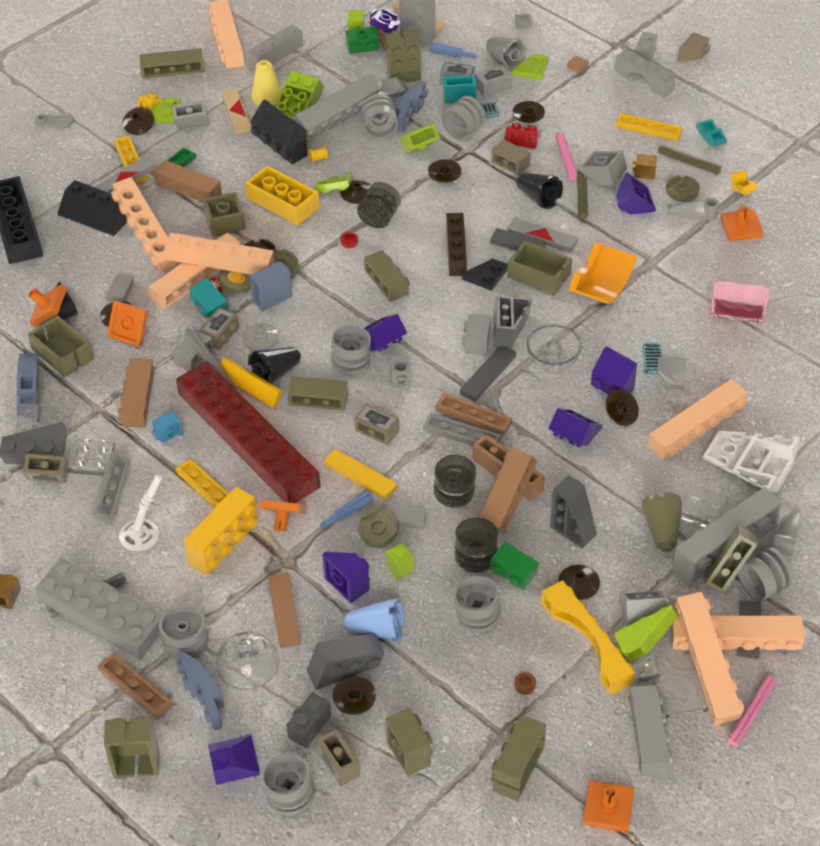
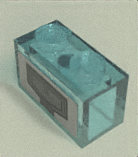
[440,61,475,86]

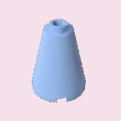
[344,598,404,641]

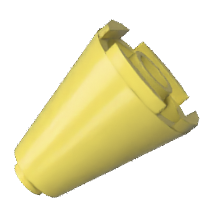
[251,60,282,105]

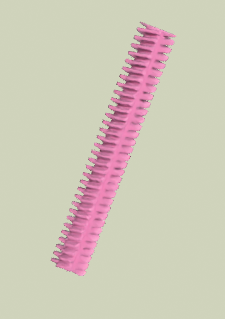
[555,132,578,181]
[727,675,777,748]

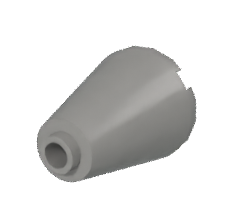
[486,37,527,70]

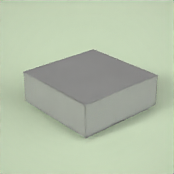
[515,14,532,28]

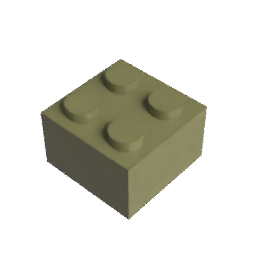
[203,192,245,236]
[385,708,433,776]

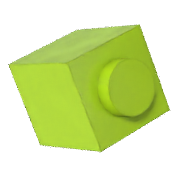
[347,10,365,30]
[385,542,414,580]

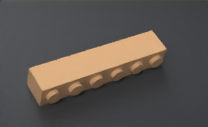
[208,0,244,69]
[165,232,274,275]
[148,233,242,309]
[647,379,747,460]
[675,592,744,726]
[671,616,805,650]

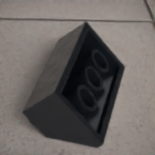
[251,99,308,164]
[58,180,127,236]

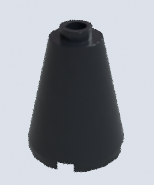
[516,173,563,209]
[248,347,301,384]

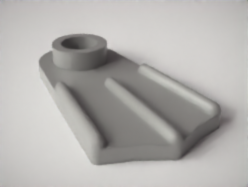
[35,113,73,129]

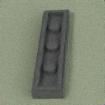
[460,346,516,402]

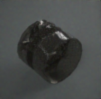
[357,182,401,228]
[433,455,476,508]
[454,517,499,573]

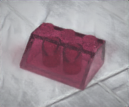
[710,280,770,324]

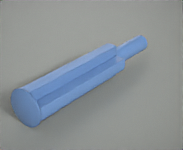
[430,42,477,58]
[320,491,373,528]

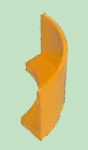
[568,242,637,304]

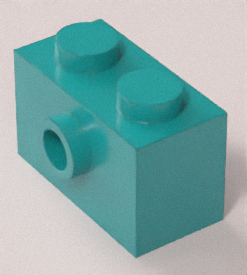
[443,75,477,103]
[189,278,229,319]

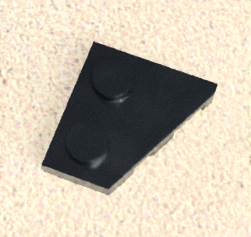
[462,258,508,291]

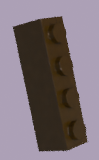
[446,213,467,276]

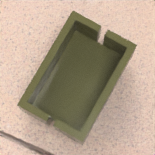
[385,30,421,82]
[507,241,572,296]
[28,315,94,378]
[491,714,547,801]
[104,716,160,779]

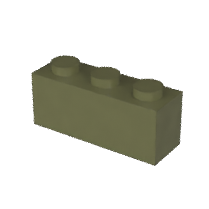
[364,250,410,302]
[288,376,348,411]
[704,525,758,593]

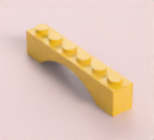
[541,580,635,695]

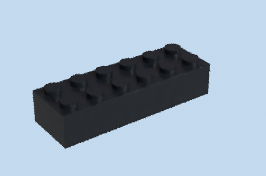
[0,176,43,264]

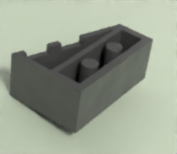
[493,295,532,347]
[0,422,68,465]
[307,633,385,690]

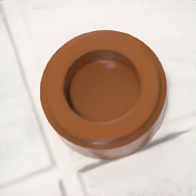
[514,672,536,695]

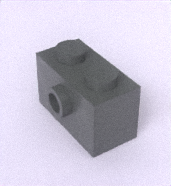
[286,692,331,748]

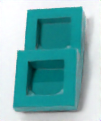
[696,119,727,147]

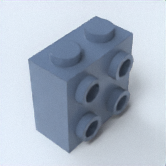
[250,261,292,312]

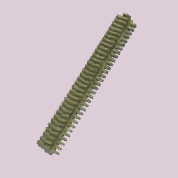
[658,145,722,175]
[577,169,588,219]

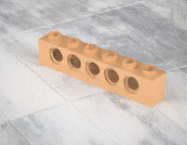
[111,177,178,272]

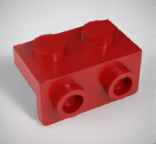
[504,123,542,149]

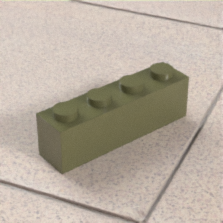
[139,48,205,78]

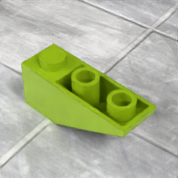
[614,605,678,663]

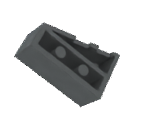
[550,476,597,548]

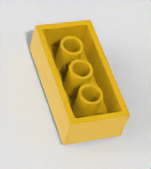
[245,165,320,225]
[184,487,258,575]

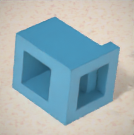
[152,411,184,443]

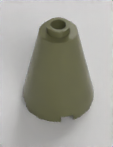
[642,493,682,552]

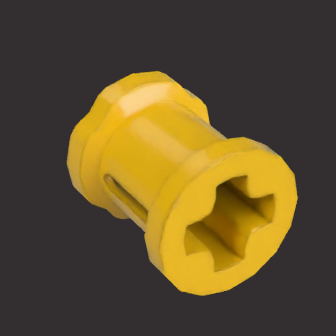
[308,145,328,163]

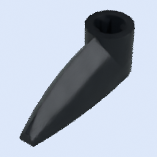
[55,282,78,320]

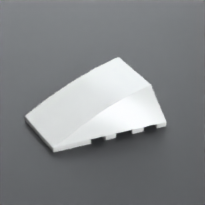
[703,431,800,493]

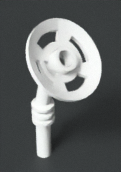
[119,474,163,552]

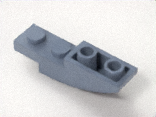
[395,81,428,133]
[17,353,38,416]
[176,651,224,730]

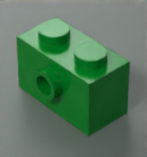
[345,26,379,54]
[490,541,539,590]

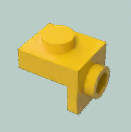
[137,92,162,110]
[730,170,757,195]

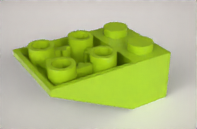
[275,70,324,119]

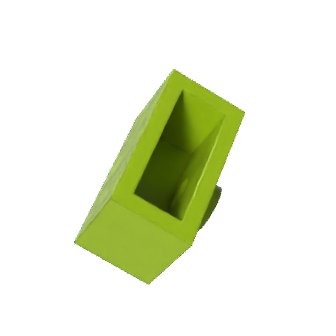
[399,123,440,153]

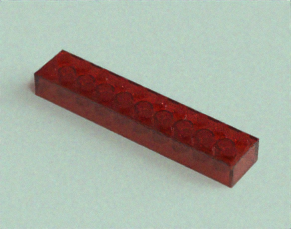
[176,361,321,503]

